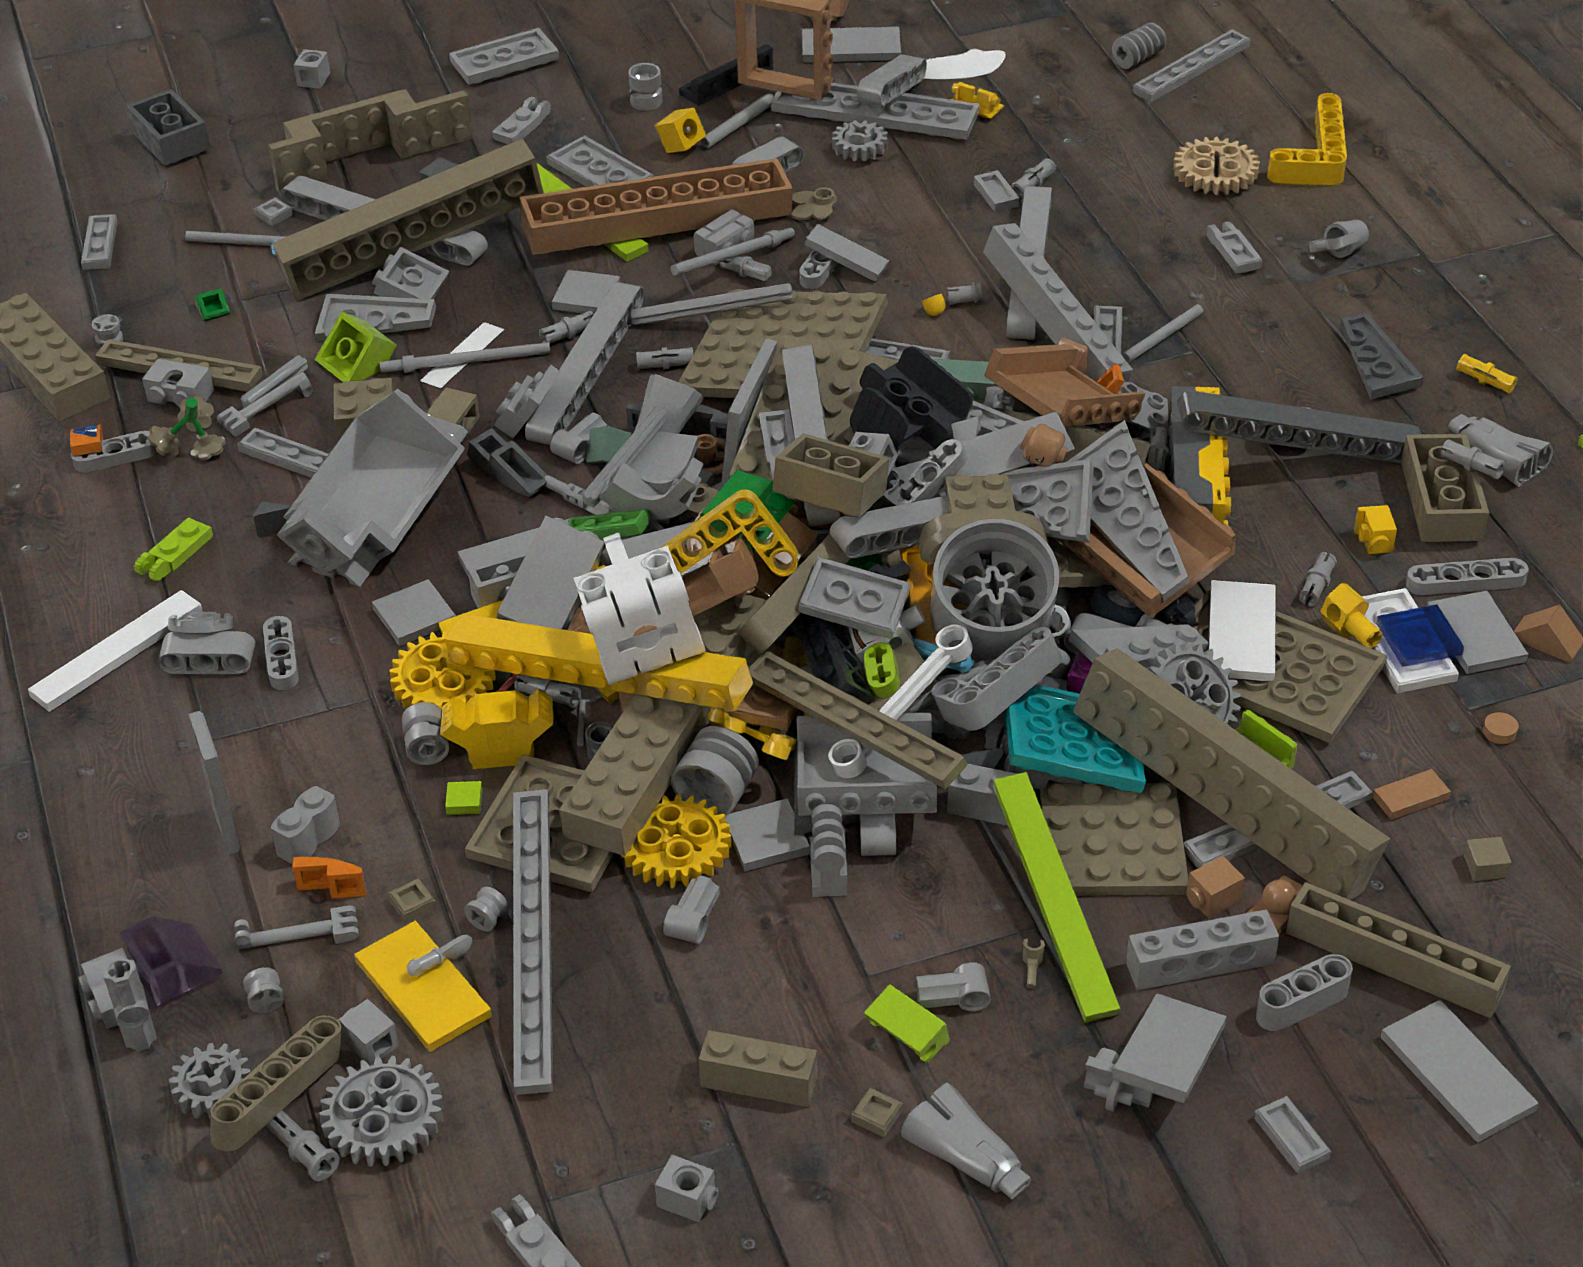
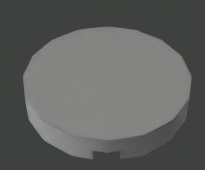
[168,612,233,633]

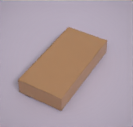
[1372,769,1451,820]

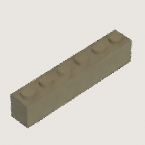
[1286,882,1511,1019]

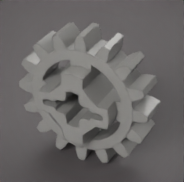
[832,120,887,161]
[169,1043,251,1119]

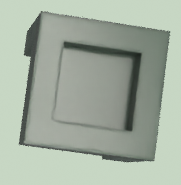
[586,426,632,464]

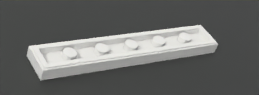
[28,590,203,712]

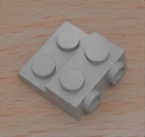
[372,247,449,299]
[494,365,560,438]

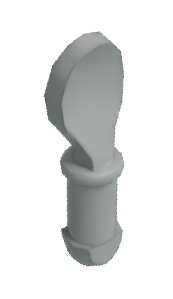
[407,934,472,976]

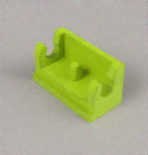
[864,984,950,1063]

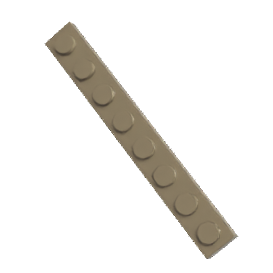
[749,651,967,790]

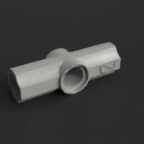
[102,956,157,1052]

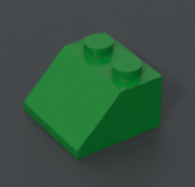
[700,470,796,551]

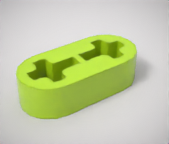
[864,642,900,698]

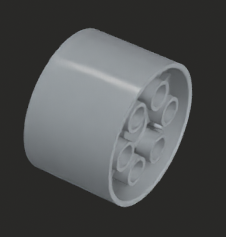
[930,519,1059,662]

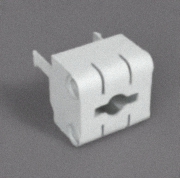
[574,533,706,685]

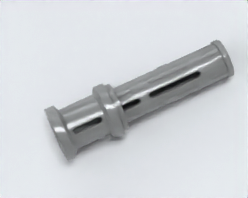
[265,1111,340,1181]

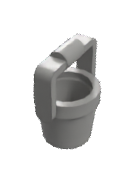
[1308,220,1369,258]

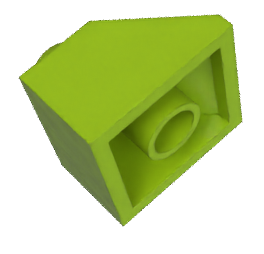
[315,311,397,382]

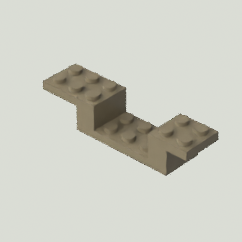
[268,89,473,192]

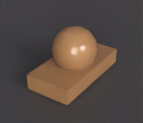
[1247,875,1302,935]

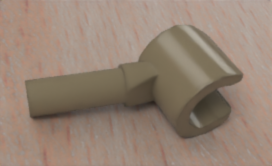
[1022,939,1045,989]

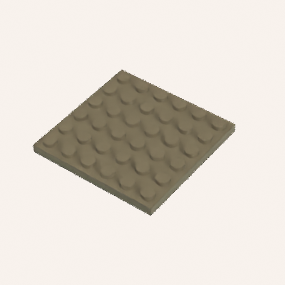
[678,289,888,398]

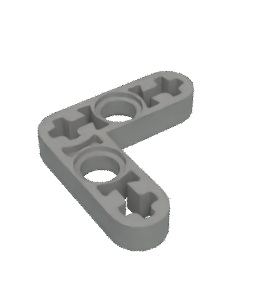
[881,439,968,506]

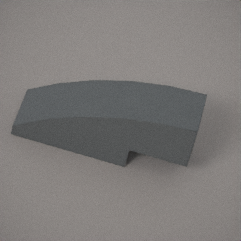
[467,428,548,497]

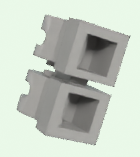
[810,804,847,897]

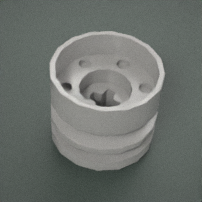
[671,726,759,815]

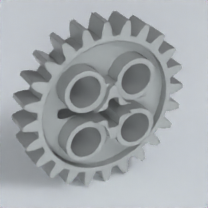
[1147,642,1241,726]
[319,1056,444,1166]

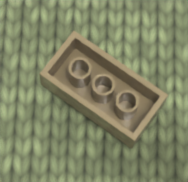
[1401,434,1489,542]

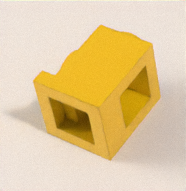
[1354,505,1397,554]

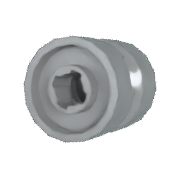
[628,63,662,111]
[401,702,449,765]

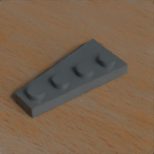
[1340,312,1423,399]

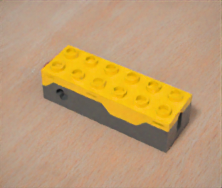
[1167,386,1231,525]

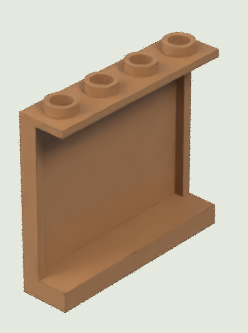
[984,344,1146,427]
[1064,463,1236,618]

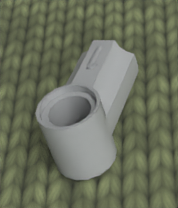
[550,413,607,464]
[663,875,720,945]
[916,963,991,1012]

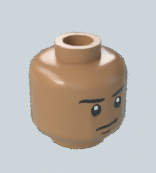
[1020,424,1069,467]

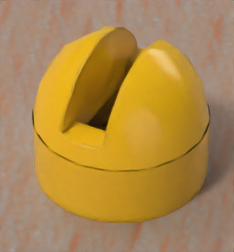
[921,293,945,316]

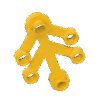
[706,707,798,760]

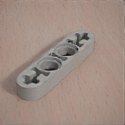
[1406,558,1529,595]

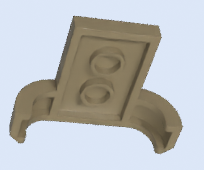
[919,474,1048,564]

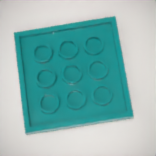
[1005,684,1146,793]

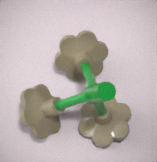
[148,395,226,461]

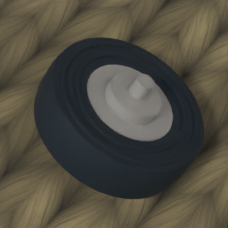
[1090,585,1145,627]

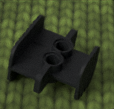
[850,346,973,453]

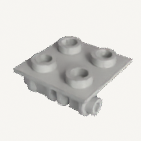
[1118,381,1169,442]

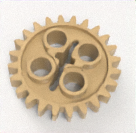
[1173,137,1260,195]

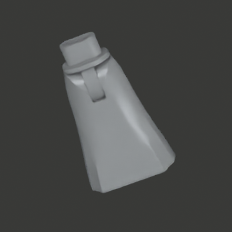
[635,374,703,434]
[1448,414,1554,487]
[901,1082,1032,1199]

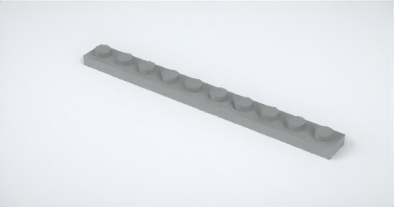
[513,789,553,1095]

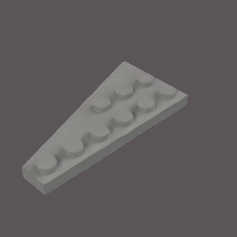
[1067,420,1190,601]
[998,459,1094,543]

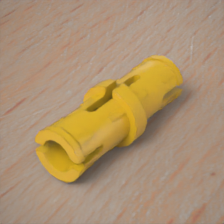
[1456,354,1518,394]

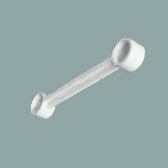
[828,624,973,779]

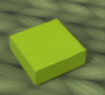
[445,781,482,815]

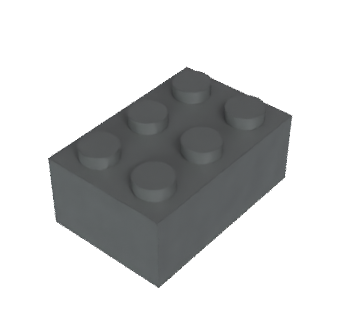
[126,89,211,165]

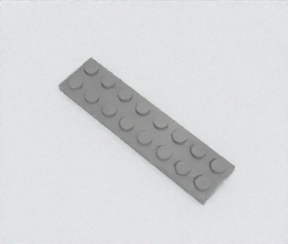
[771,83,979,140]

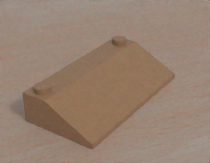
[567,531,759,637]

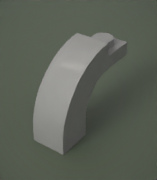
[599,457,703,520]

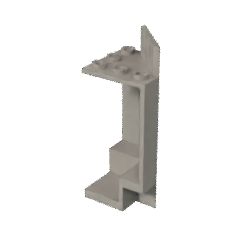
[277,389,468,587]

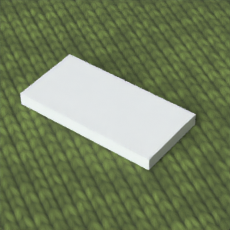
[1209,580,1276,682]
[1362,588,1459,693]

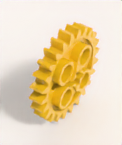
[389,631,496,710]
[621,794,732,888]

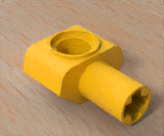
[1320,583,1383,648]

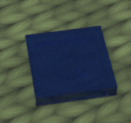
[1376,604,1464,667]

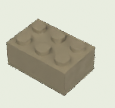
[773,433,889,517]

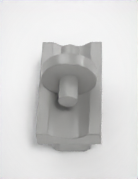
[1084,1048,1153,1111]

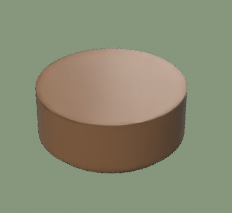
[1483,712,1519,744]

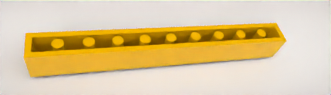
[444,614,753,711]

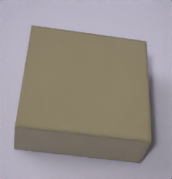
[388,878,436,923]
[851,1088,903,1138]

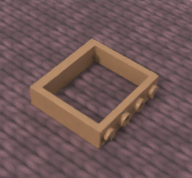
[735,0,834,100]

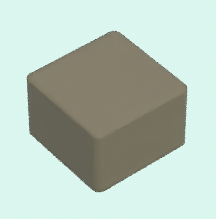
[1464,837,1511,881]

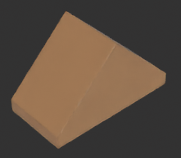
[1514,605,1583,663]

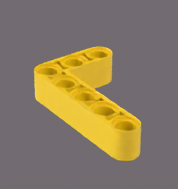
[1267,93,1347,185]
[658,490,798,576]

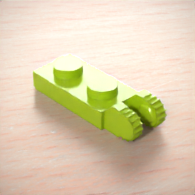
[134,517,213,581]

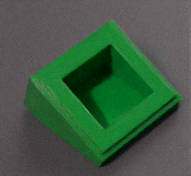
[195,288,230,321]

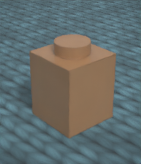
[1187,856,1245,918]

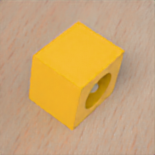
[654,108,706,153]

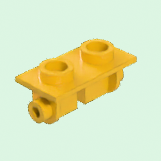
[951,82,1004,119]

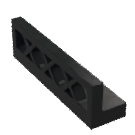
[679,44,773,106]
[794,613,874,704]

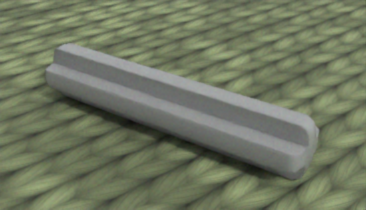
[241,355,308,408]

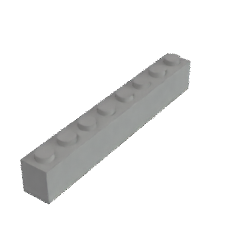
[983,223,1133,382]

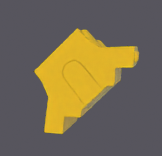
[440,688,553,769]

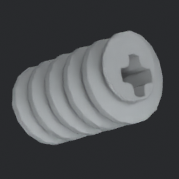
[1112,23,1167,69]

